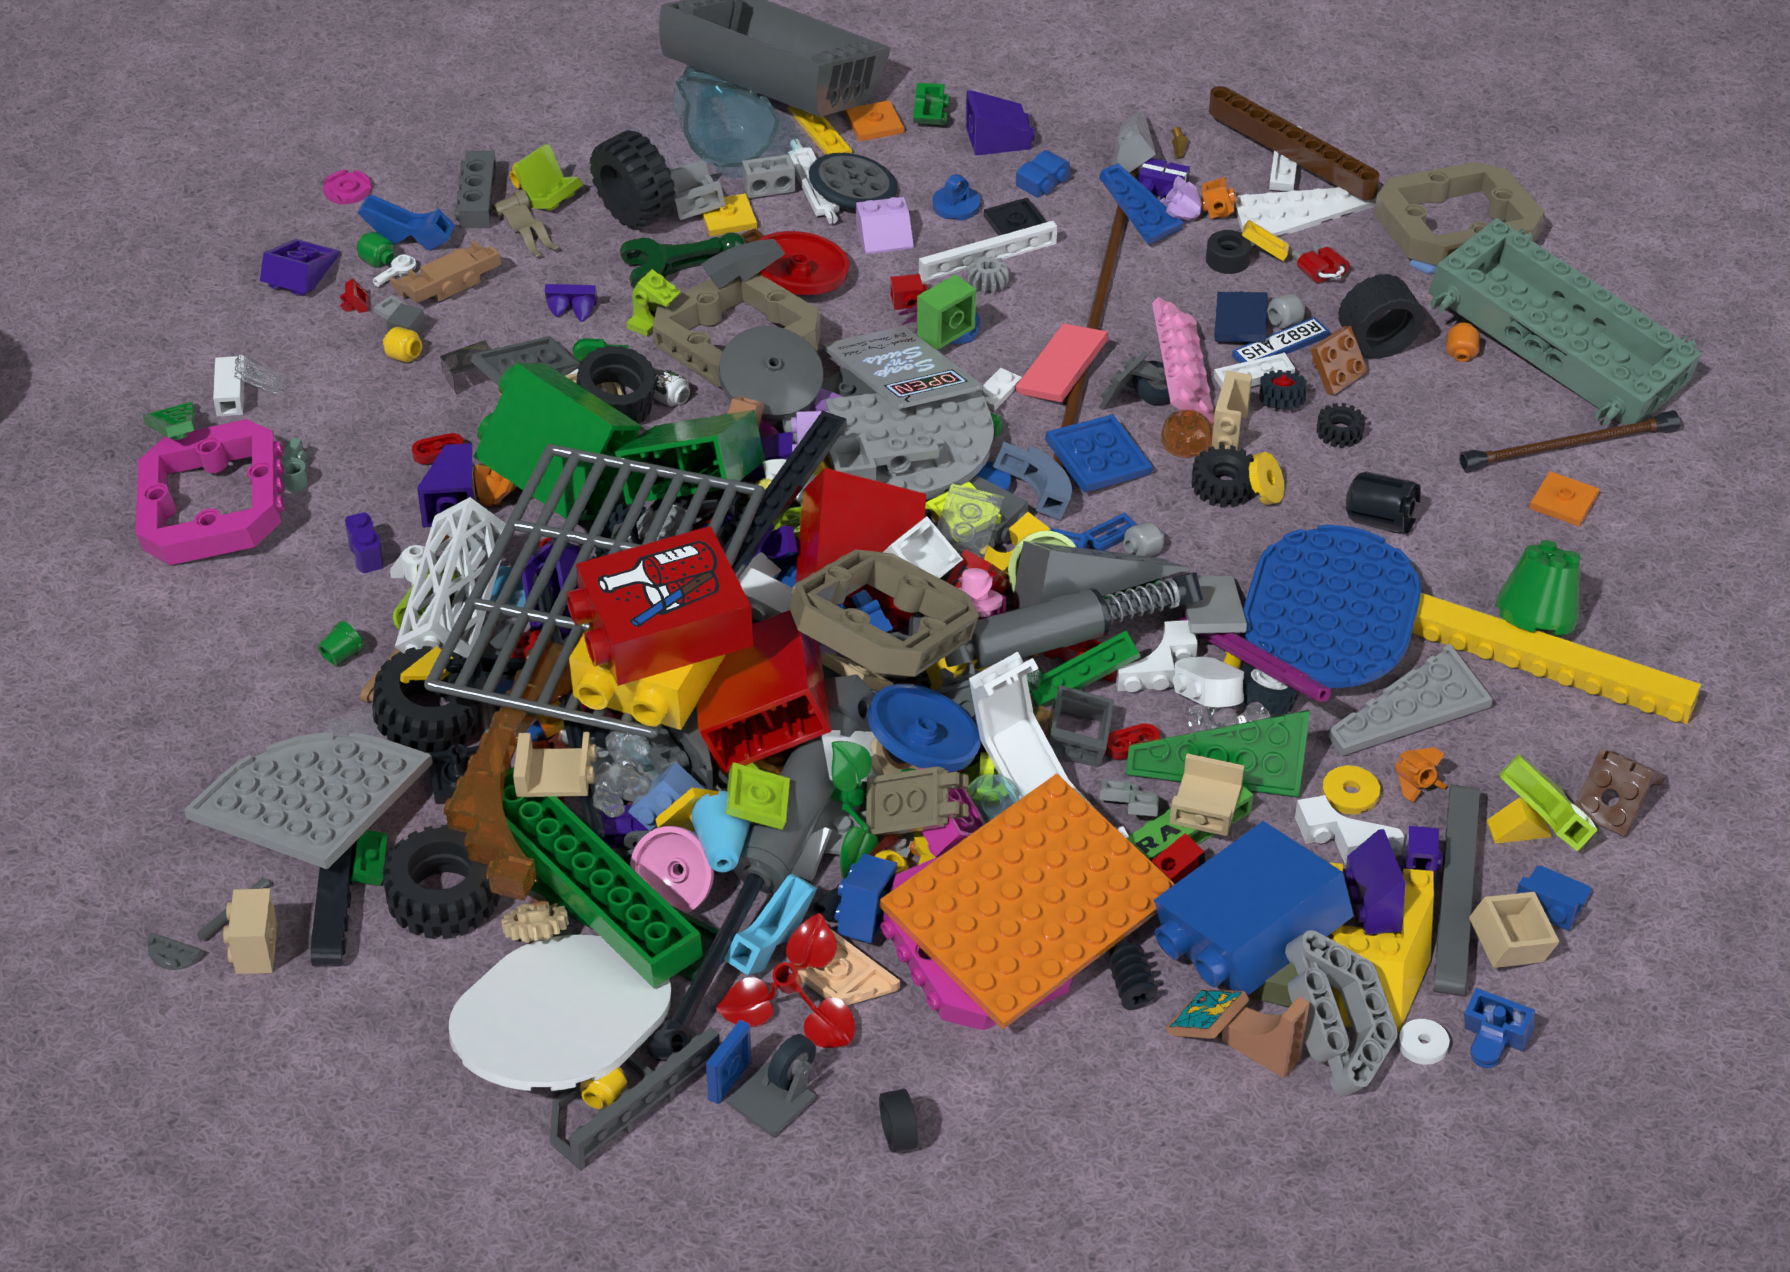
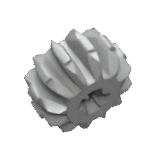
[967,255,1009,295]

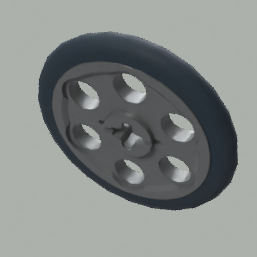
[809,153,898,210]

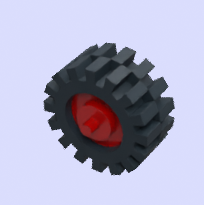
[1259,370,1307,410]

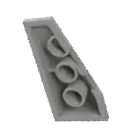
[1112,109,1156,173]

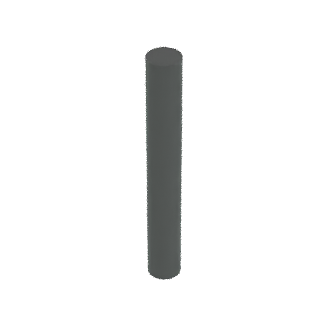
[197,878,271,942]

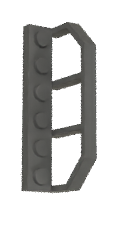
[550,1027,720,1171]

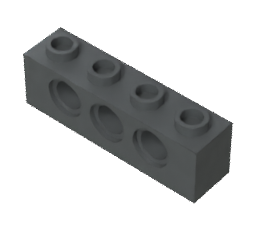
[455,151,496,228]

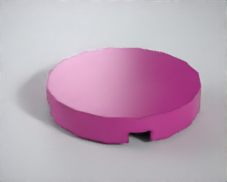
[323,170,371,205]

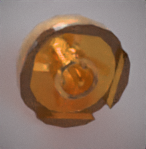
[1160,409,1213,458]

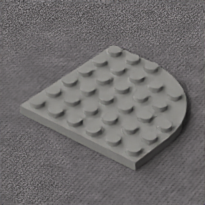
[825,390,994,500]
[184,732,433,869]

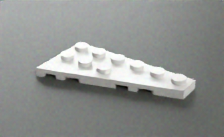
[1234,187,1378,246]

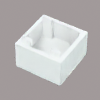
[883,517,962,578]

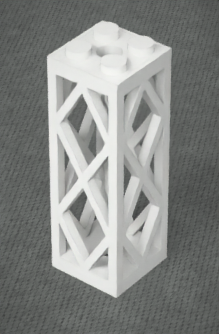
[395,497,506,659]

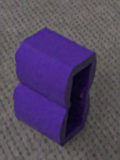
[345,512,383,573]

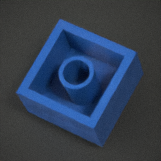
[835,853,898,943]

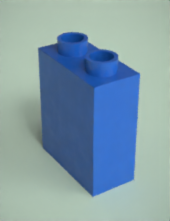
[1154,821,1354,996]

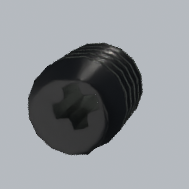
[1106,943,1158,1011]

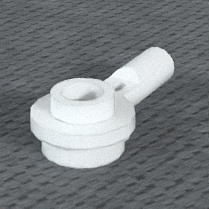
[373,255,416,287]

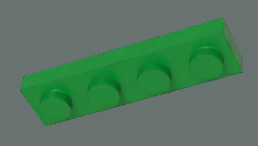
[1028,631,1141,709]

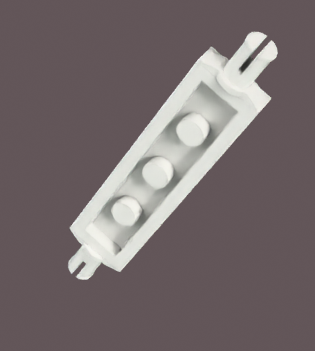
[788,139,839,224]

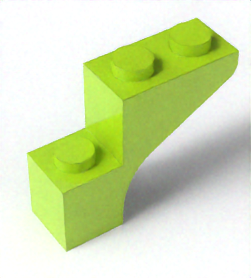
[1499,753,1597,852]

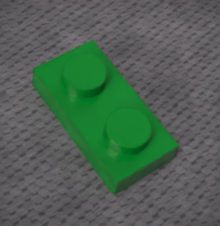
[351,830,388,886]

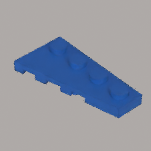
[1099,163,1184,245]

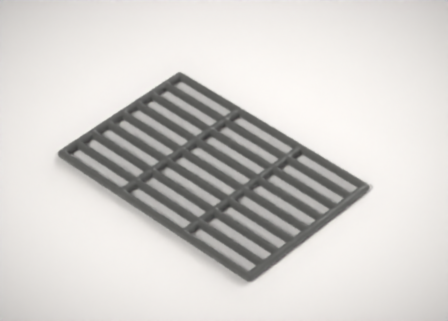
[424,444,765,738]

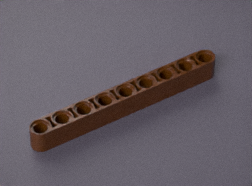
[1209,86,1379,200]

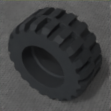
[590,130,676,229]
[372,646,483,753]
[383,825,501,939]

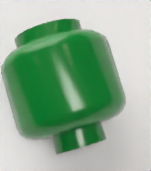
[356,231,394,268]

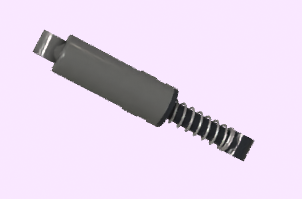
[945,572,1203,669]

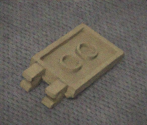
[866,766,968,837]

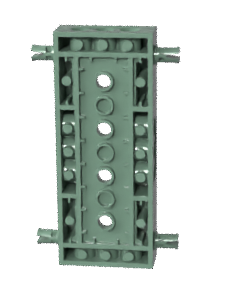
[1429,218,1702,425]

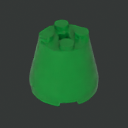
[1494,540,1581,635]

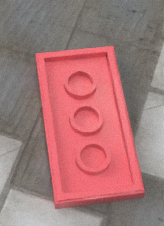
[1016,323,1109,402]

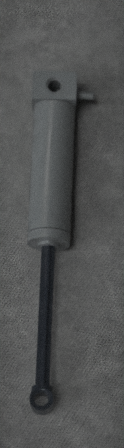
[647,674,875,1060]

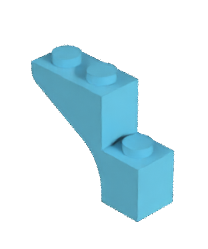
[724,874,818,975]

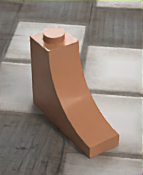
[1221,997,1310,1078]

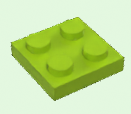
[725,763,790,830]

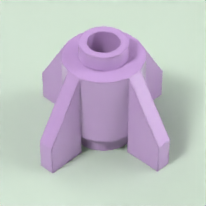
[1160,176,1202,221]

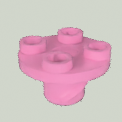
[958,568,1003,617]

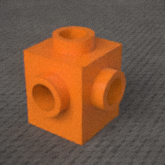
[1200,177,1237,219]

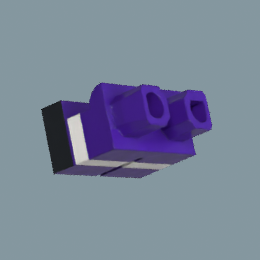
[1139,158,1190,200]

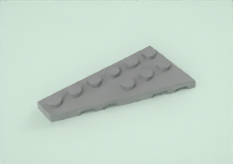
[1328,643,1493,756]

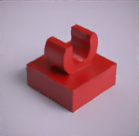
[340,279,369,313]

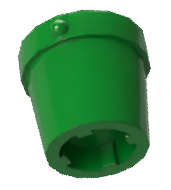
[317,621,364,666]

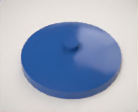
[867,684,981,772]

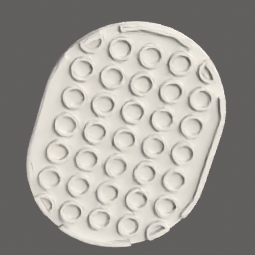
[449,935,671,1091]

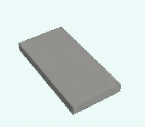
[1183,576,1247,634]

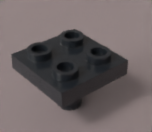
[428,744,491,804]

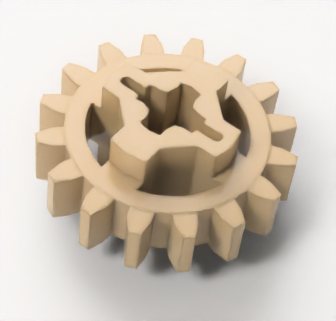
[501,901,569,943]

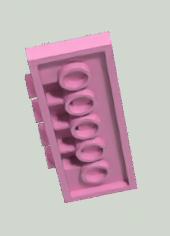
[1152,297,1214,426]

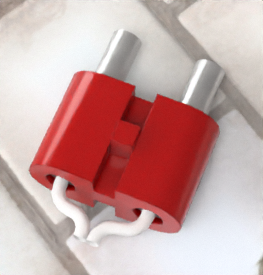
[1292,243,1350,283]

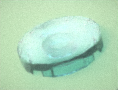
[967,774,1020,824]

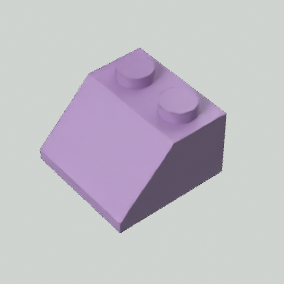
[856,197,914,254]

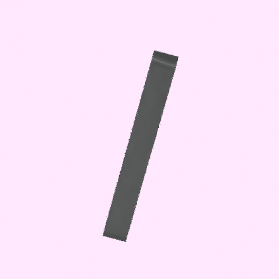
[1433,784,1480,996]

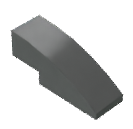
[701,239,785,289]

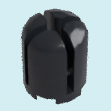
[1346,471,1421,533]

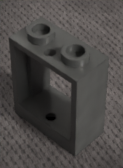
[1046,685,1114,767]

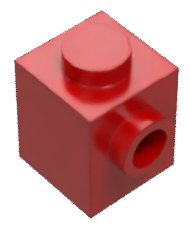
[890,274,927,310]

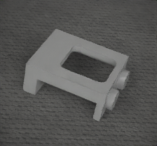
[670,159,726,220]

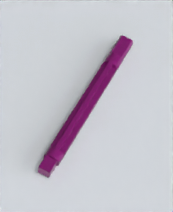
[1180,610,1331,702]

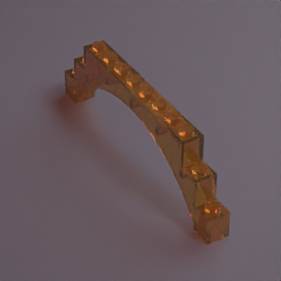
[443,632,585,901]

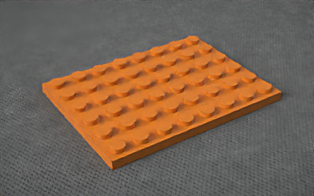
[879,773,1175,1029]

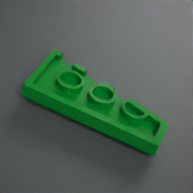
[143,401,195,440]

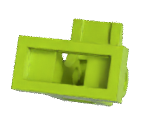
[626,269,681,337]

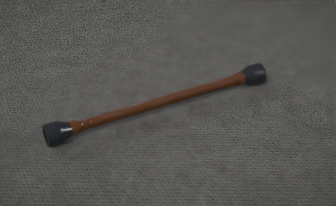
[1459,410,1680,472]

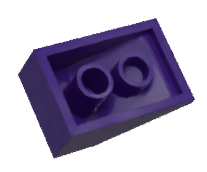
[260,239,340,295]

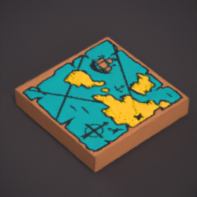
[1166,989,1249,1039]

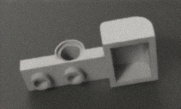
[827,433,939,481]

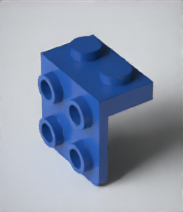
[1516,866,1591,931]

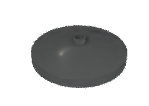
[719,326,823,420]

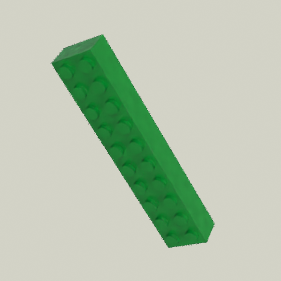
[472,766,703,988]

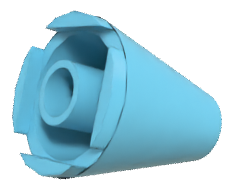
[692,791,751,872]

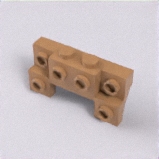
[390,241,501,304]

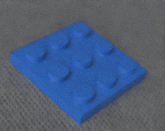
[1045,414,1153,493]

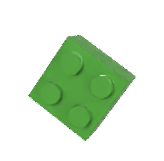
[917,274,976,350]

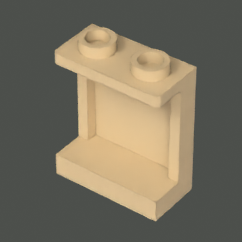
[1211,370,1252,450]

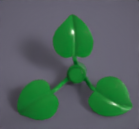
[831,741,916,879]

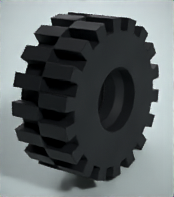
[1191,445,1255,508]

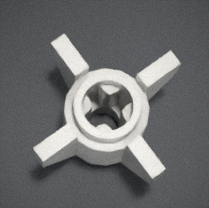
[390,545,425,585]

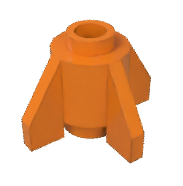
[473,464,517,507]
[1395,747,1447,802]

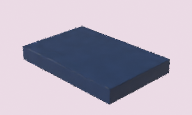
[1215,292,1268,342]

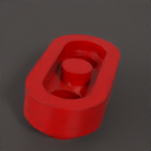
[412,433,464,464]
[1105,723,1160,760]

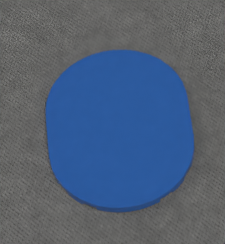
[1243,525,1421,688]

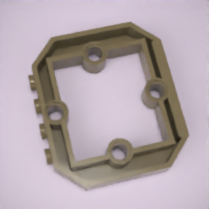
[1374,162,1544,266]
[653,273,821,387]
[789,549,979,677]

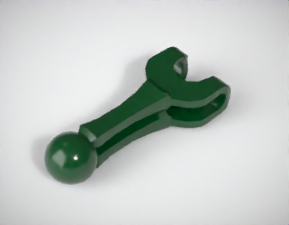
[619,232,747,289]

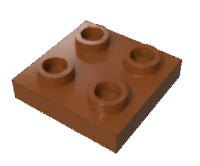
[1310,326,1368,395]

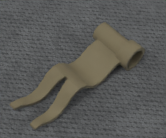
[492,189,559,258]

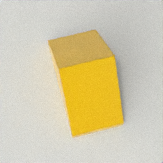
[1487,797,1552,844]

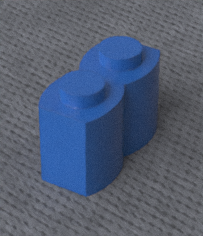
[1016,150,1070,198]

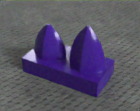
[545,284,598,322]

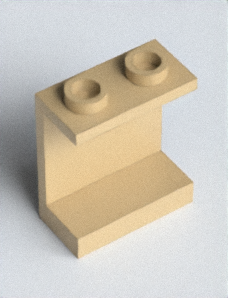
[513,732,597,797]
[1169,754,1244,836]

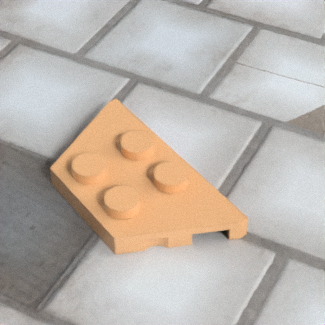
[795,929,900,1005]

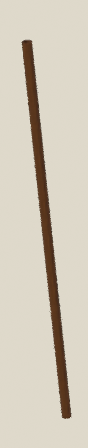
[1053,166,1140,470]

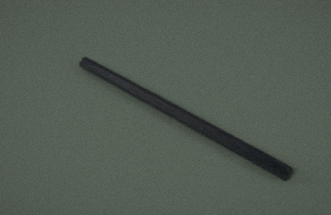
[533,574,605,840]

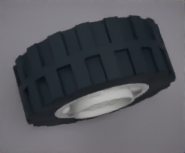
[1240,664,1298,715]

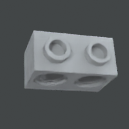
[742,154,795,198]

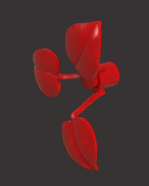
[716,913,855,1048]

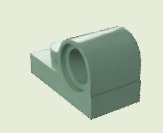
[280,437,308,492]

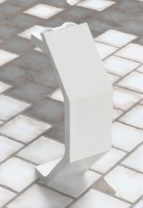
[969,652,1129,838]

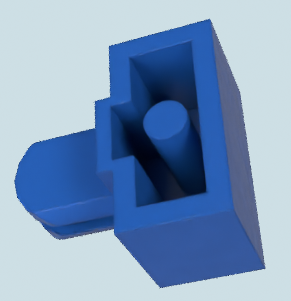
[1464,988,1535,1068]

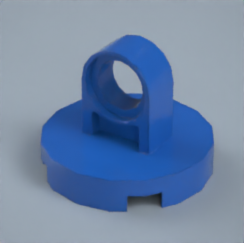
[933,174,981,221]

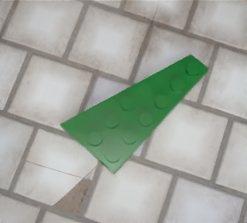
[1126,710,1310,797]

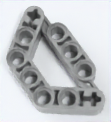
[1285,930,1398,1097]

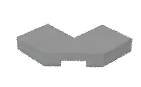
[1100,779,1159,816]

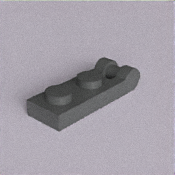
[633,718,689,775]

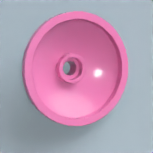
[630,826,714,913]

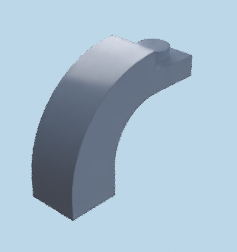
[993,441,1072,520]

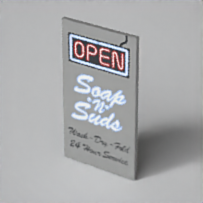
[822,326,983,409]

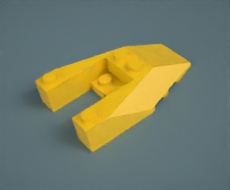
[1327,862,1434,1032]

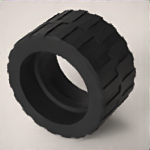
[1338,274,1425,359]
[576,346,656,424]

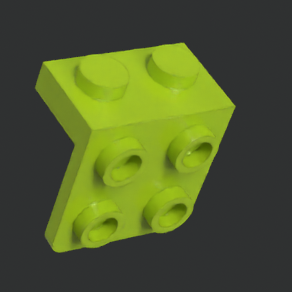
[514,144,583,211]

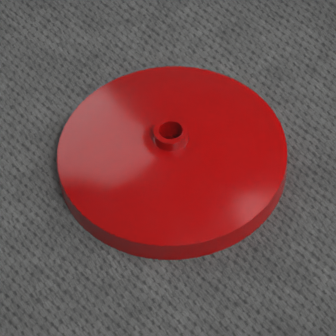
[757,231,849,295]

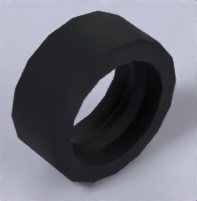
[879,1089,918,1152]

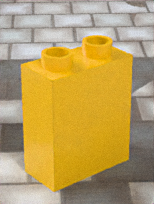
[569,625,726,730]

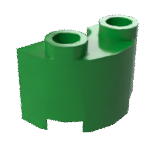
[913,83,949,126]

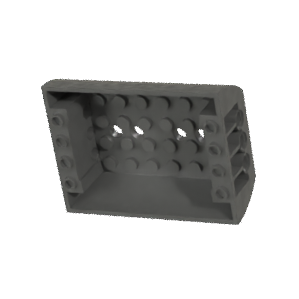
[659,0,891,117]

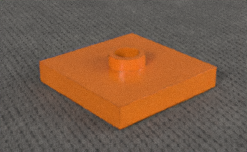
[845,100,904,142]
[1529,471,1600,526]

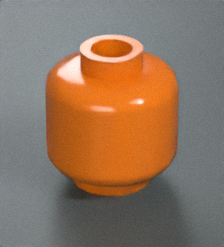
[1446,323,1480,362]

